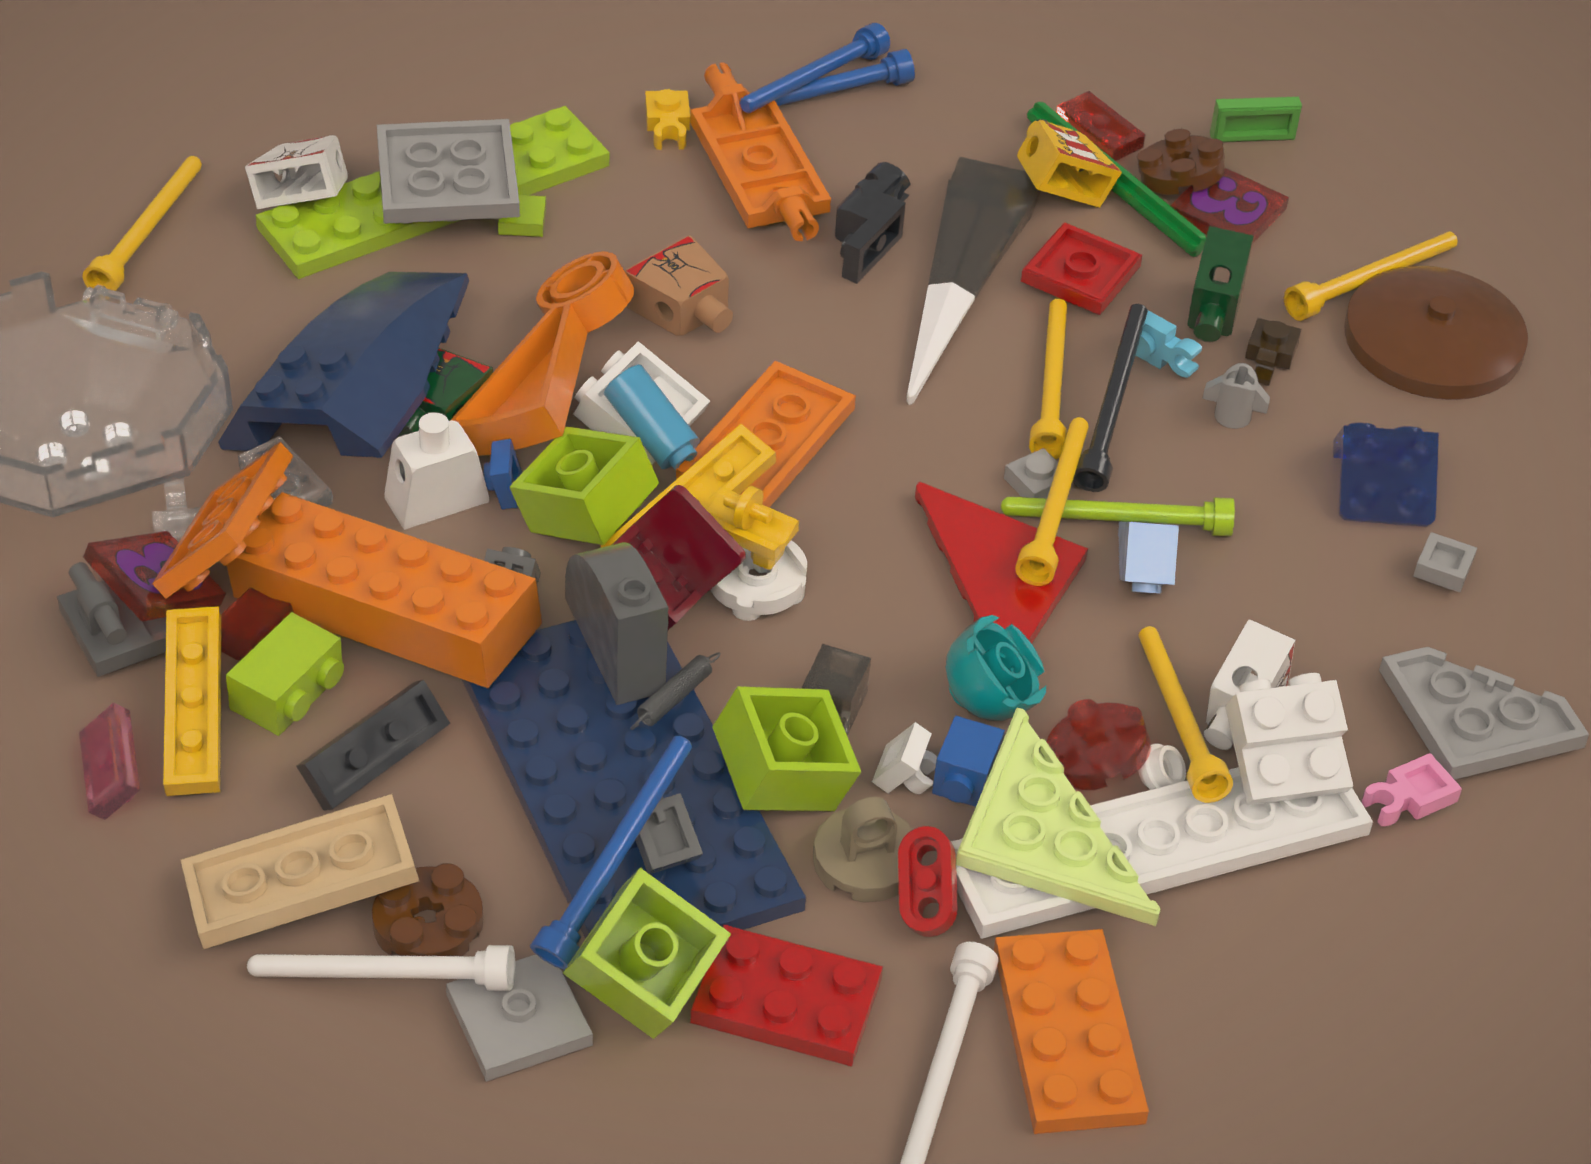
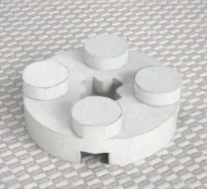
[711,540,807,621]

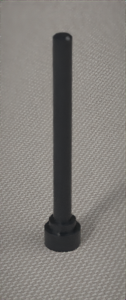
[1073,303,1148,492]

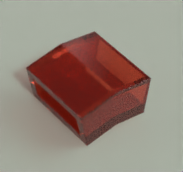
[221,587,294,661]

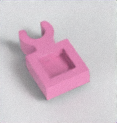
[1362,753,1462,826]

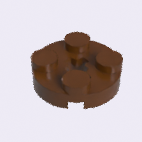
[1137,129,1225,195]
[372,863,483,956]

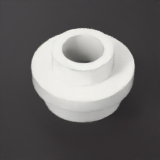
[1138,744,1186,790]

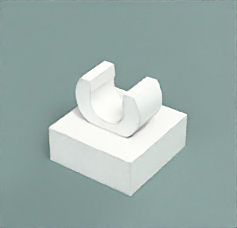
[872,722,937,794]

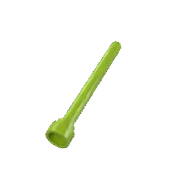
[1001,497,1235,537]

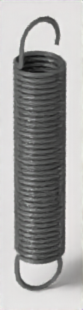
[630,652,721,730]

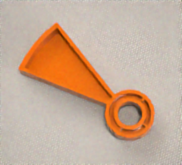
[450,251,634,456]

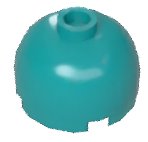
[945,615,1046,721]

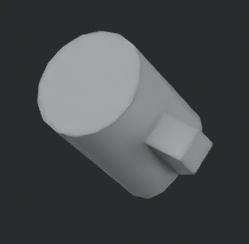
[1203,363,1270,429]

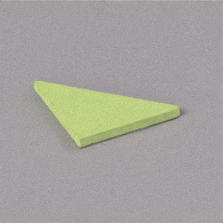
[956,708,1161,926]

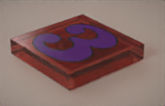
[1171,168,1289,244]
[83,531,226,622]

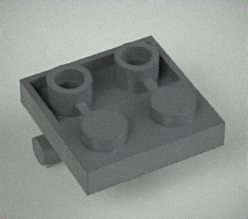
[57,562,181,677]

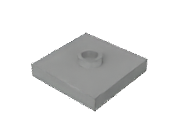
[446,954,593,1081]

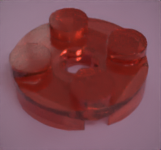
[1046,699,1151,790]

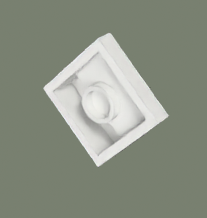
[573,341,710,465]
[1225,673,1353,805]

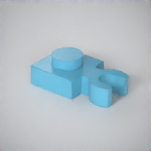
[1135,311,1202,378]

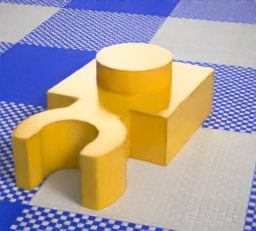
[645,89,690,150]

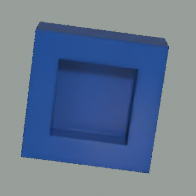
[484,439,522,510]

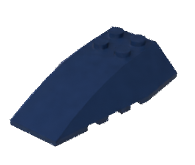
[218,272,470,458]

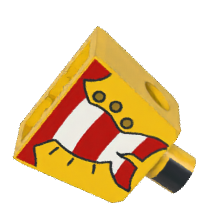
[1017,119,1122,208]

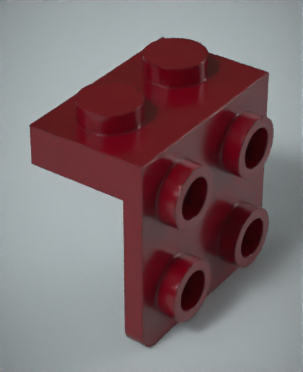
[610,485,746,630]

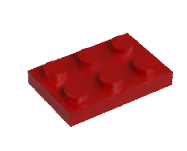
[690,925,883,1067]

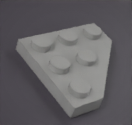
[1379,647,1589,780]

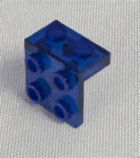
[1333,423,1439,527]

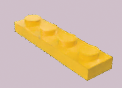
[601,424,776,548]
[163,606,221,796]

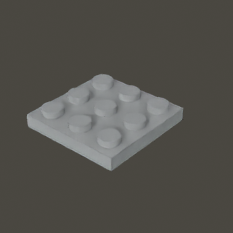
[377,119,520,224]

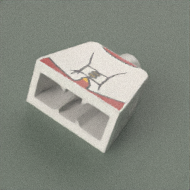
[245,135,348,209]
[1204,619,1296,750]

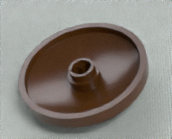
[1344,266,1528,400]

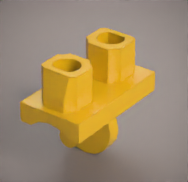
[706,486,799,570]

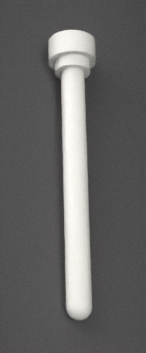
[900,942,999,1164]
[247,945,516,991]

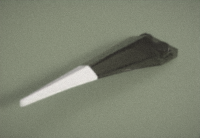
[907,156,1041,405]

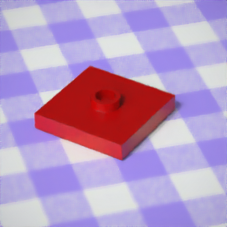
[1021,222,1142,315]

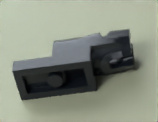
[835,162,911,284]

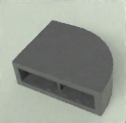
[565,542,668,705]

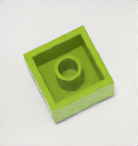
[509,427,659,545]
[712,686,861,811]
[563,868,731,1039]

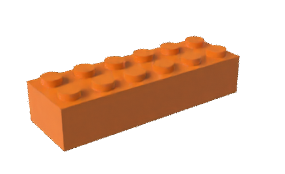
[226,492,542,688]

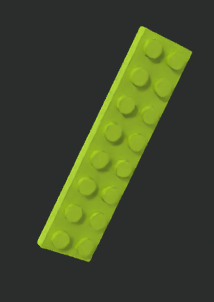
[256,105,610,279]

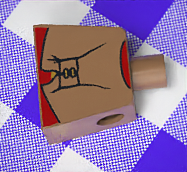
[625,235,733,336]

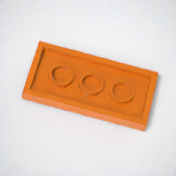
[676,361,856,508]
[152,442,294,598]
[993,929,1149,1134]

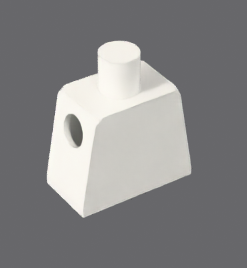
[384,413,489,530]

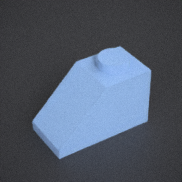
[1118,522,1179,594]

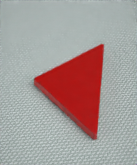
[915,481,1088,644]

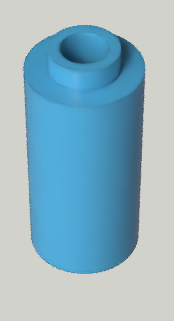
[604,365,700,470]

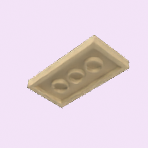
[181,794,419,949]

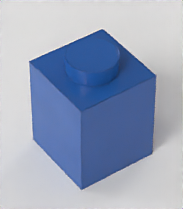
[932,715,1005,807]

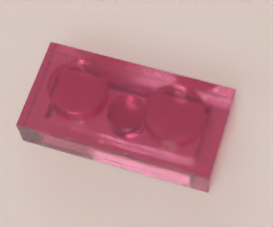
[79,703,140,820]

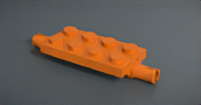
[690,63,831,241]

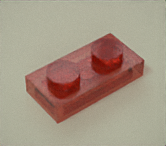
[1056,91,1146,161]

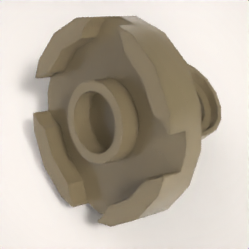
[813,797,913,902]

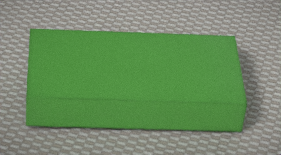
[1210,97,1302,142]

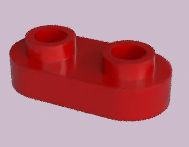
[898,826,957,937]

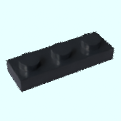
[296,680,450,811]

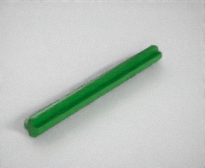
[1027,102,1206,257]

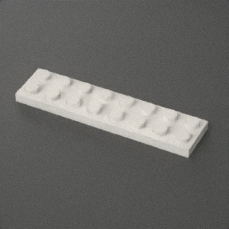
[951,767,1373,939]

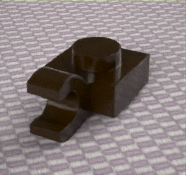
[1245,318,1302,385]

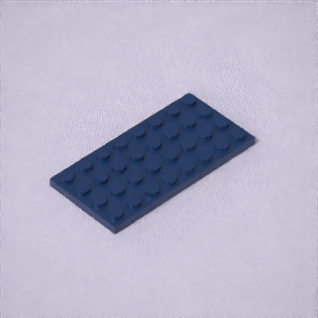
[462,620,806,939]

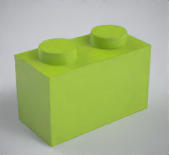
[226,612,344,736]

